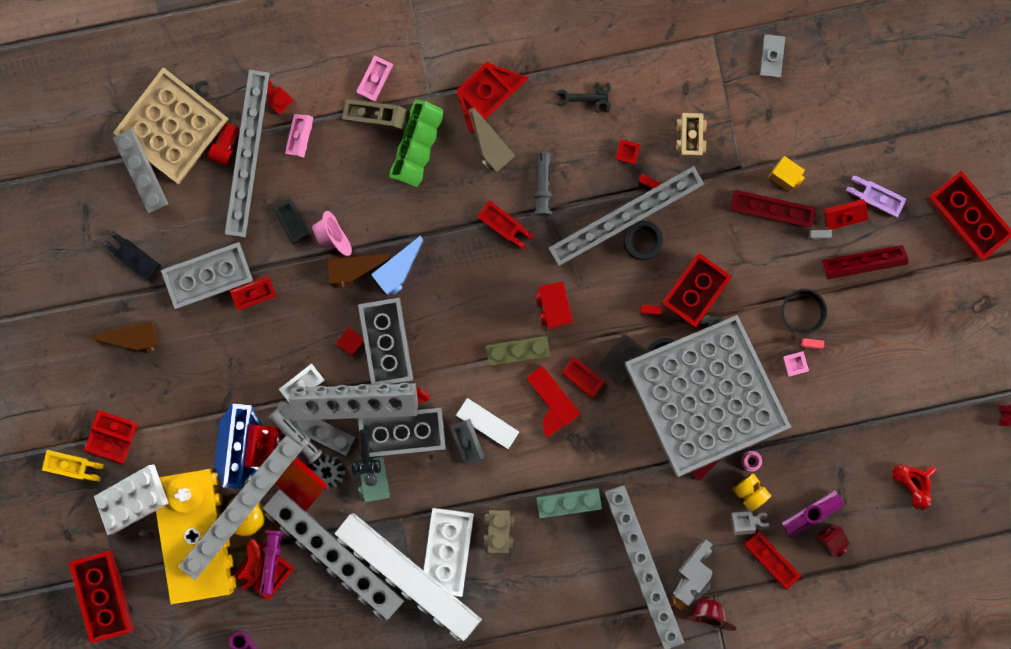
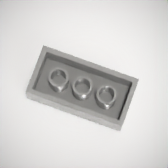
[358,298,414,385]
[358,408,446,457]

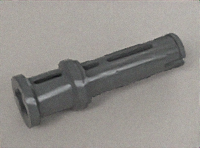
[534,152,553,216]

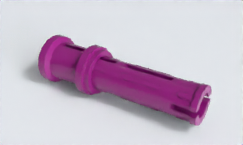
[259,530,284,595]

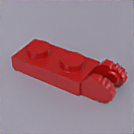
[477,200,534,250]

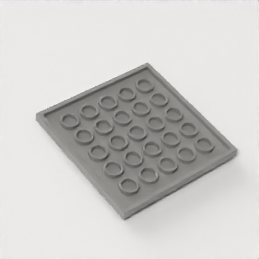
[624,315,791,478]

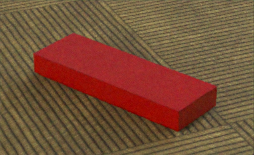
[526,365,581,426]
[743,530,801,590]

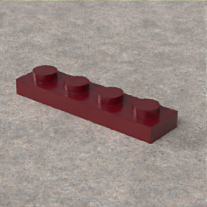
[730,190,816,228]
[822,245,908,280]

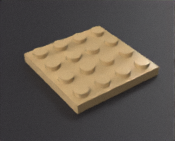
[113,68,229,184]

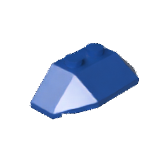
[214,404,262,489]

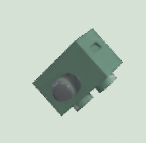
[356,456,390,502]

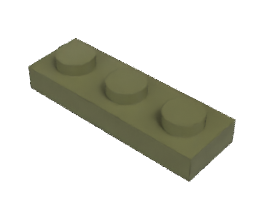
[486,336,550,366]

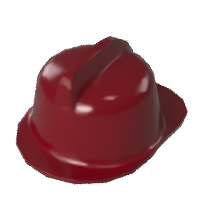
[687,598,737,631]

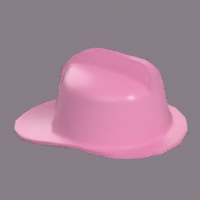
[312,211,352,256]

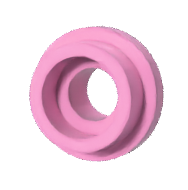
[741,451,762,472]

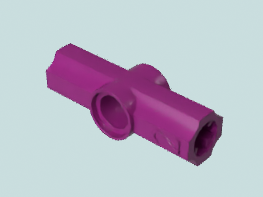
[781,490,844,538]

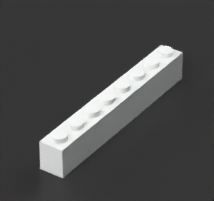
[335,513,482,641]

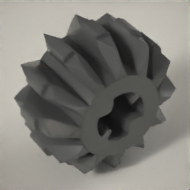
[311,455,345,490]

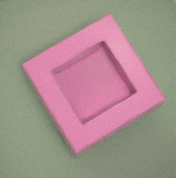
[783,351,809,377]

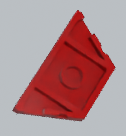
[456,62,529,134]

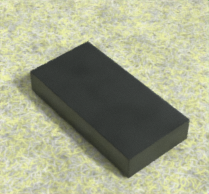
[273,198,311,245]

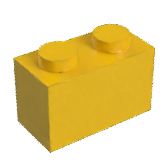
[768,156,805,191]

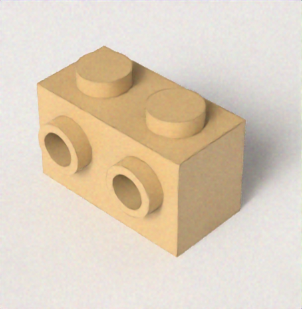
[676,113,707,158]

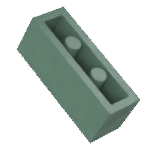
[536,488,602,518]

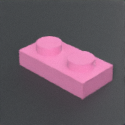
[356,55,393,102]
[285,114,313,157]

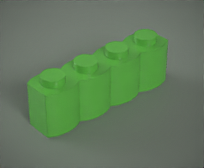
[390,100,443,187]

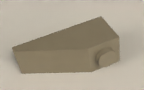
[342,99,410,131]
[468,108,515,172]

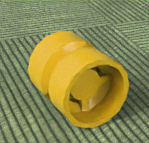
[732,473,771,512]

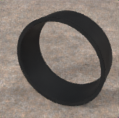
[782,289,827,334]

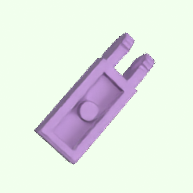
[846,176,907,218]

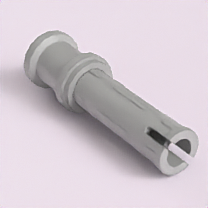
[268,408,322,464]

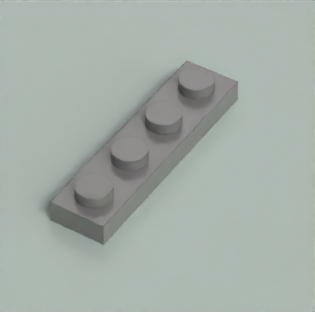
[113,129,168,213]
[277,401,356,456]

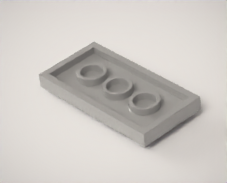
[161,242,254,310]

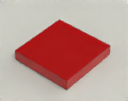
[275,457,328,511]

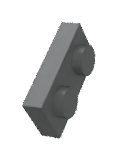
[450,419,485,465]

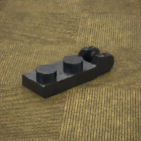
[102,230,160,281]

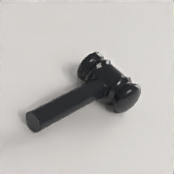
[352,429,381,475]

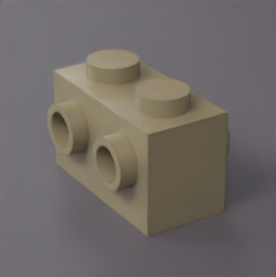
[484,510,514,553]

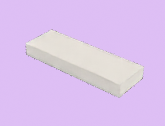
[456,398,519,449]

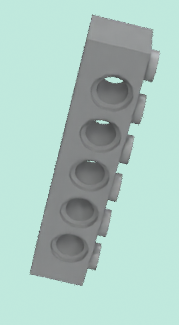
[288,383,418,421]

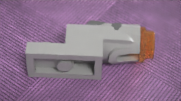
[669,538,713,611]

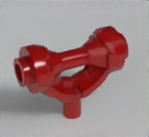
[890,464,936,511]

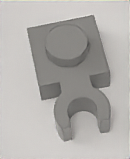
[730,511,769,535]

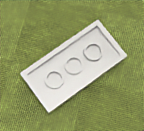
[94,465,169,535]
[424,508,474,597]

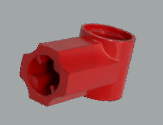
[208,123,240,167]

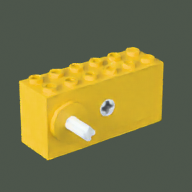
[156,468,237,604]

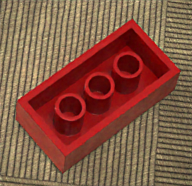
[925,170,1011,263]
[68,550,135,644]

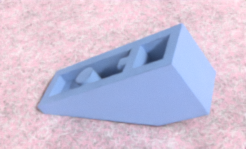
[372,236,423,295]

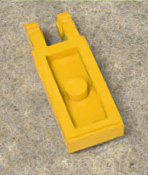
[42,450,104,482]

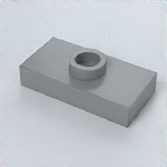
[760,34,785,79]

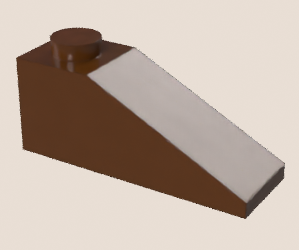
[327,254,391,288]
[91,321,160,353]

